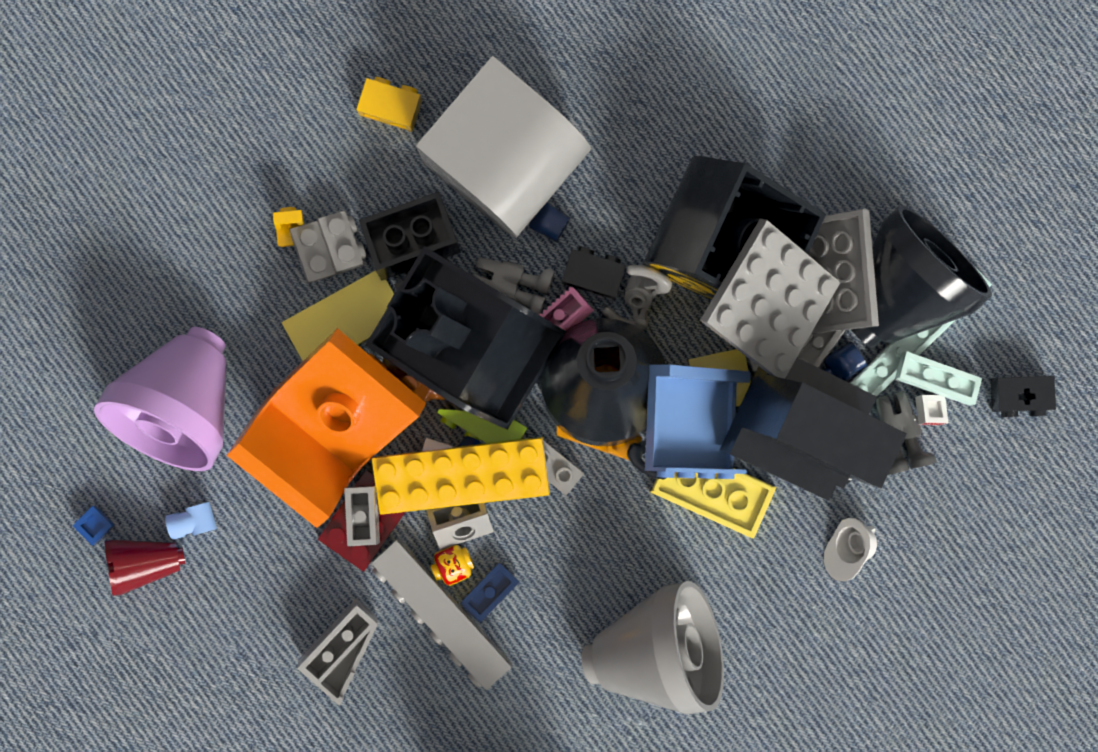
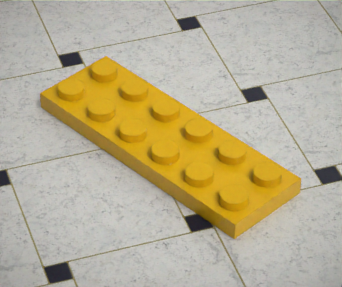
[372,437,550,515]

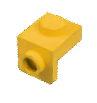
[273,207,304,247]

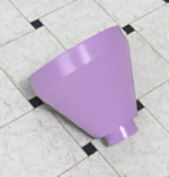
[94,327,227,471]

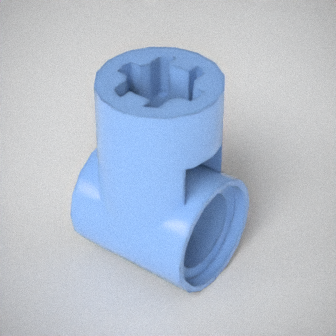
[165,502,217,540]

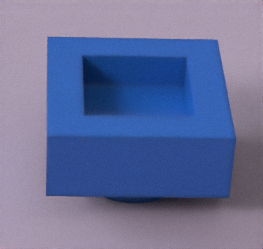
[73,505,115,546]

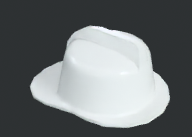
[824,518,877,581]

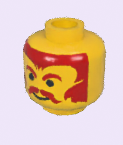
[430,544,474,586]

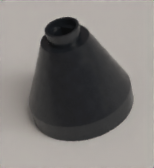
[851,205,992,348]
[541,318,666,446]

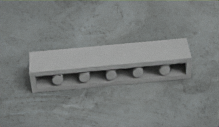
[371,538,512,690]

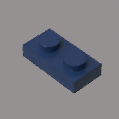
[460,562,520,623]

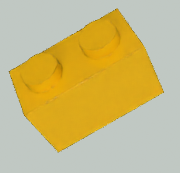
[356,77,422,132]

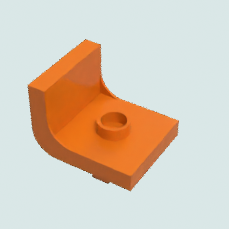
[226,328,426,528]

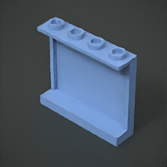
[645,365,750,479]

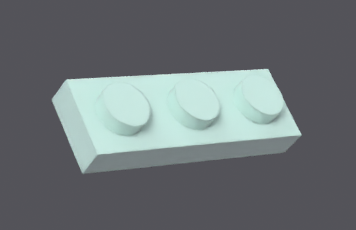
[895,351,982,406]

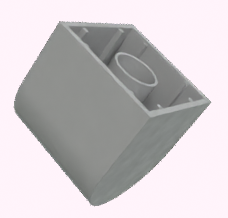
[416,56,591,238]

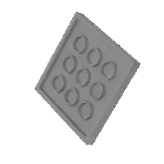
[808,209,879,334]
[700,219,841,379]

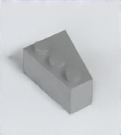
[297,598,378,706]

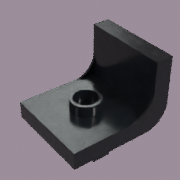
[365,246,566,430]

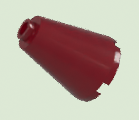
[104,539,185,596]

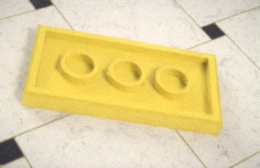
[281,270,394,361]
[650,468,777,539]

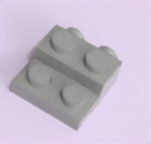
[289,210,366,284]

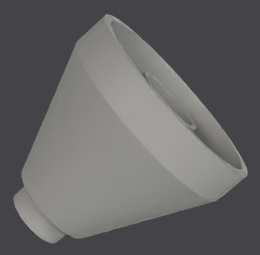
[582,581,724,715]

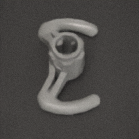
[602,265,672,331]

